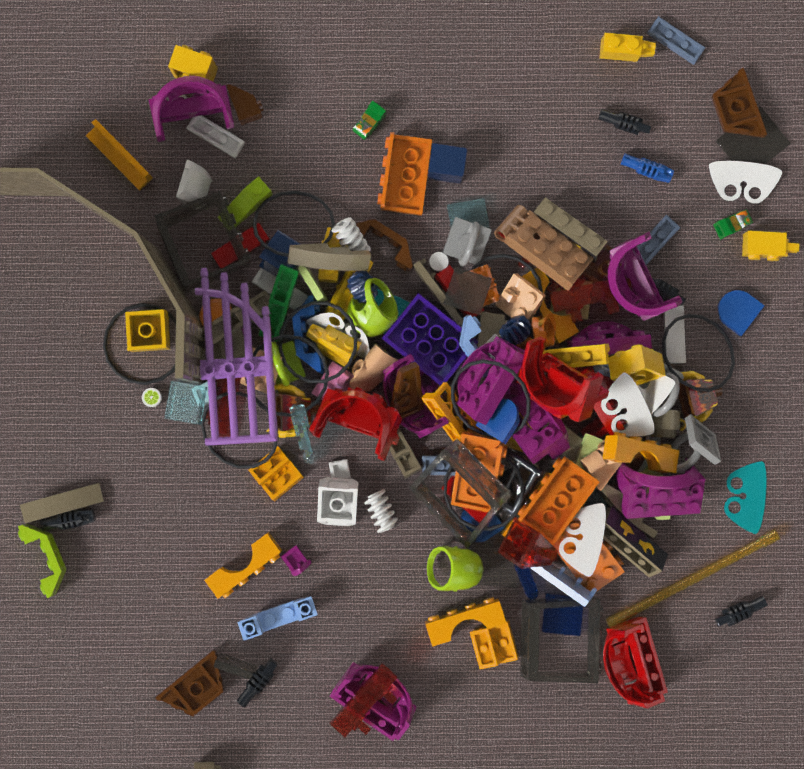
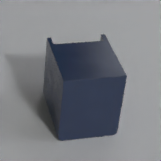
[427,143,467,184]
[259,230,302,277]

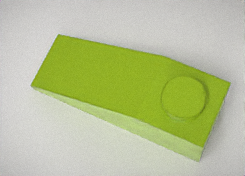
[218,176,273,232]

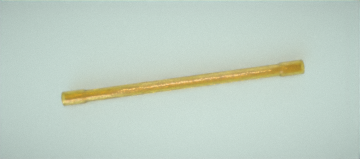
[605,529,780,627]

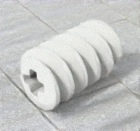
[332,217,371,251]
[365,489,399,533]

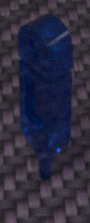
[513,549,539,600]

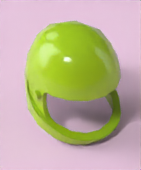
[347,278,398,337]
[427,546,484,592]

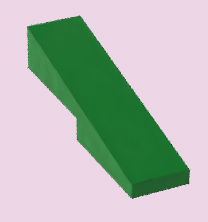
[259,264,300,342]

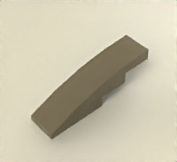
[288,243,371,271]
[202,290,270,345]
[389,428,422,479]
[20,483,104,524]
[596,484,658,538]

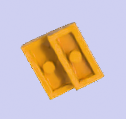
[248,446,304,502]
[470,621,519,669]

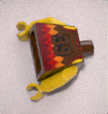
[678,371,723,431]
[266,383,320,438]

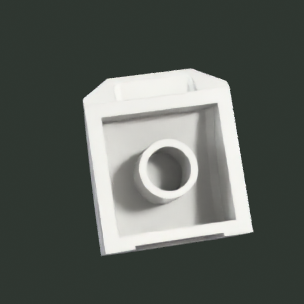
[176,160,213,208]
[317,477,358,526]

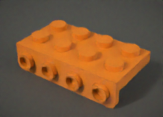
[377,132,432,216]
[451,431,508,517]
[518,456,600,545]
[550,518,625,592]

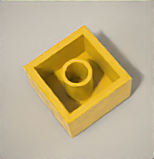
[168,45,218,82]
[125,309,171,352]
[608,345,666,386]

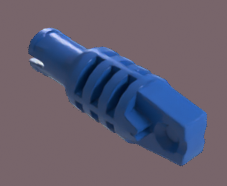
[620,153,674,183]

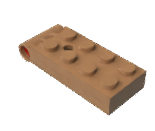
[494,205,594,291]

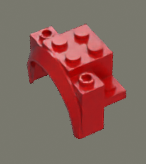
[517,337,609,422]
[309,387,402,461]

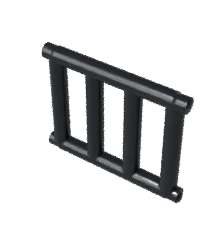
[495,445,543,518]

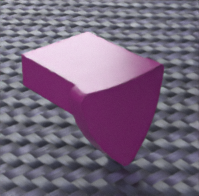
[281,545,312,576]

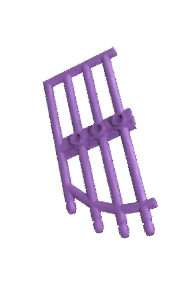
[195,268,278,446]

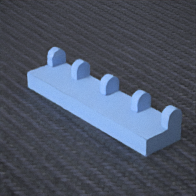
[521,544,597,607]

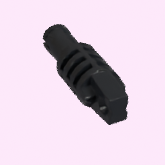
[598,109,651,135]
[652,278,686,306]
[40,509,96,531]
[714,596,768,627]
[237,658,277,708]

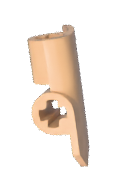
[349,344,398,392]
[581,436,628,491]

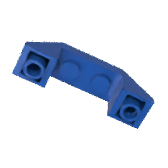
[292,295,326,374]

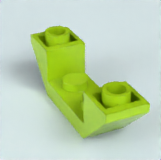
[18,524,66,598]

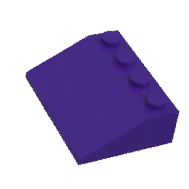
[382,293,478,386]

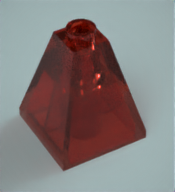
[498,517,558,569]

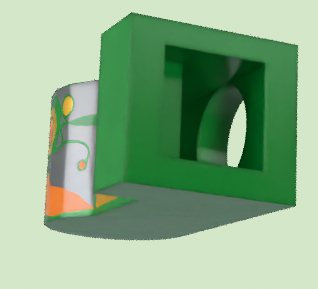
[352,100,387,140]
[713,209,754,240]

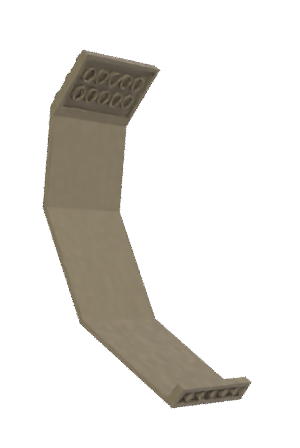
[0,168,206,384]

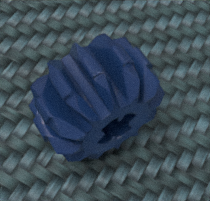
[347,271,378,304]
[499,316,532,346]

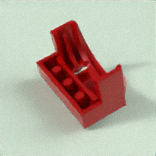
[572,366,626,438]
[603,617,668,709]

